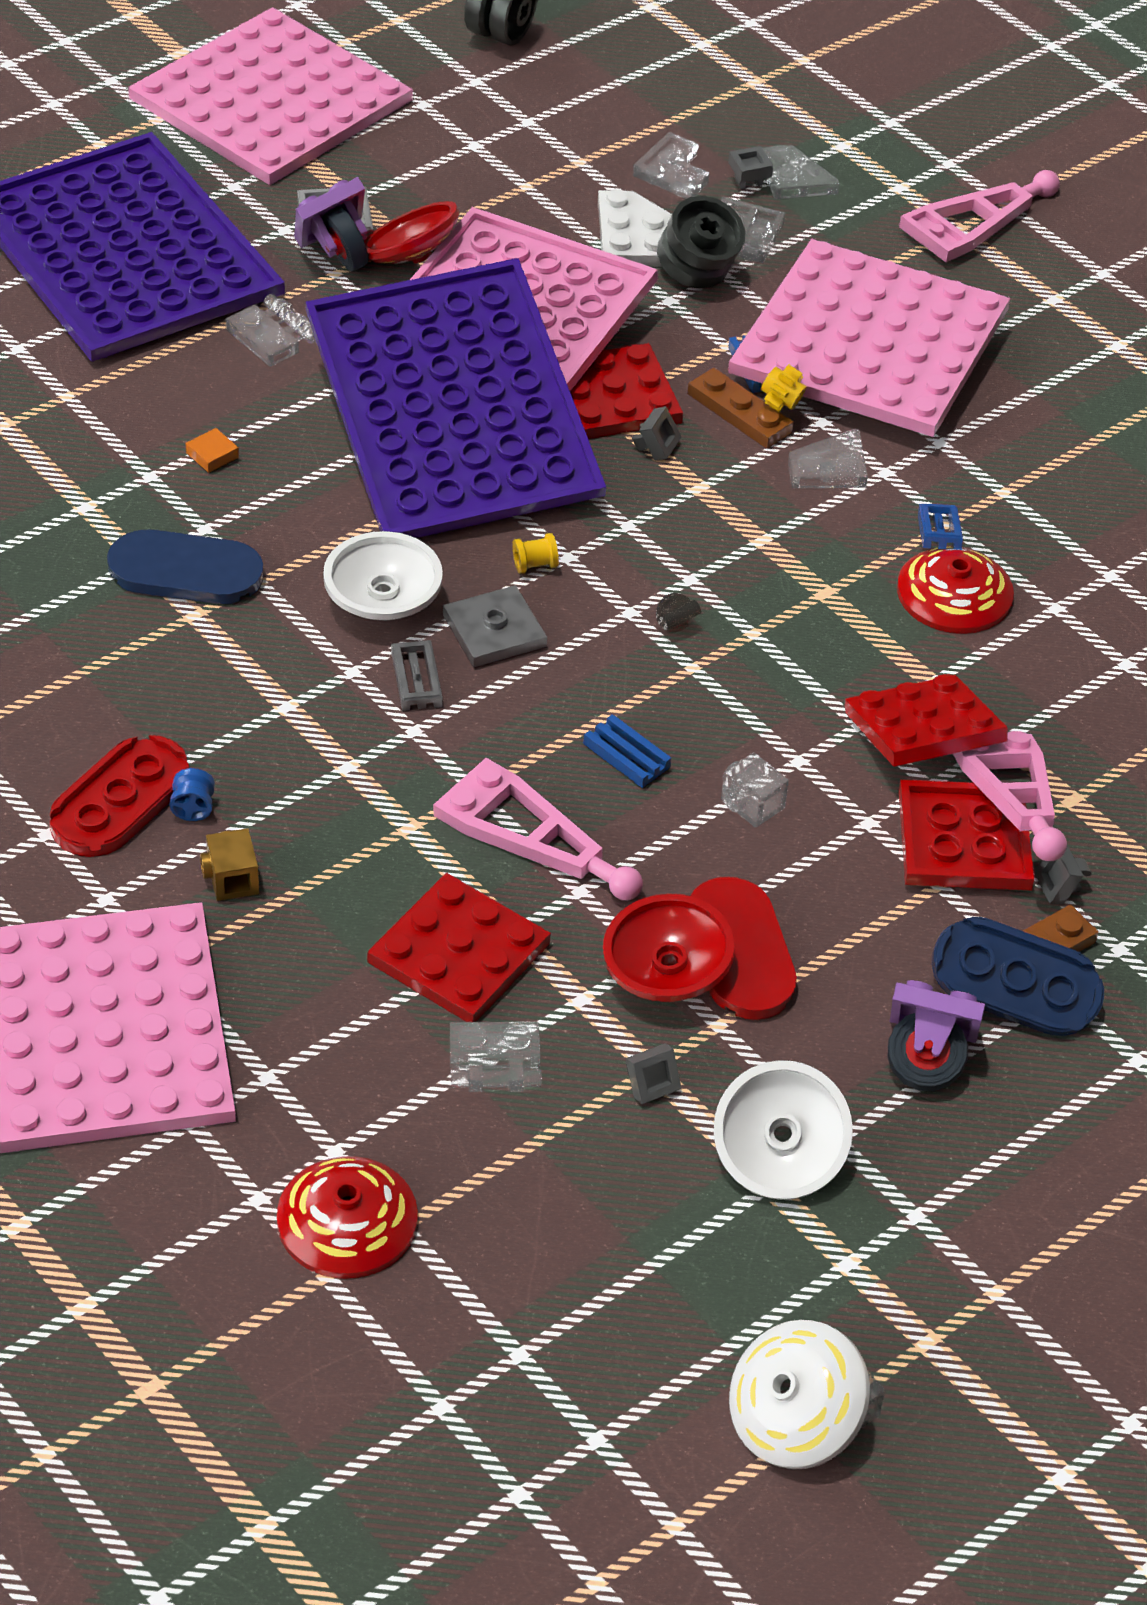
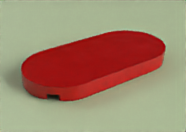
[50,735,189,857]
[690,877,797,1020]

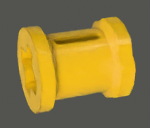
[512,533,559,574]

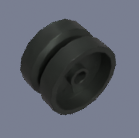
[464,0,538,46]
[657,196,745,289]

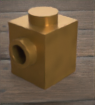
[200,828,259,901]

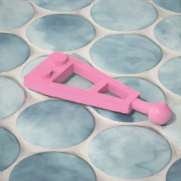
[899,170,1060,262]
[953,731,1067,861]
[433,758,643,900]

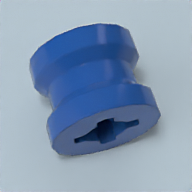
[170,768,215,821]

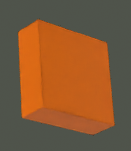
[185,428,239,473]

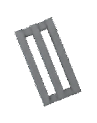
[391,640,442,711]

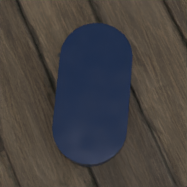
[107,529,263,604]
[932,917,1104,1036]

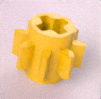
[761,364,807,412]

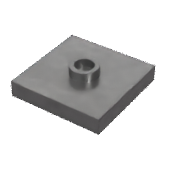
[443,585,547,667]

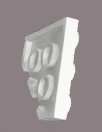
[598,189,672,267]

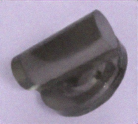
[656,593,701,633]

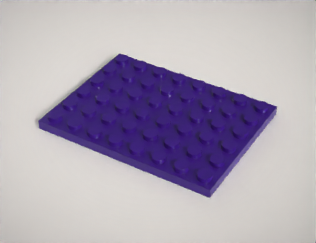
[0,132,285,362]
[305,258,606,538]

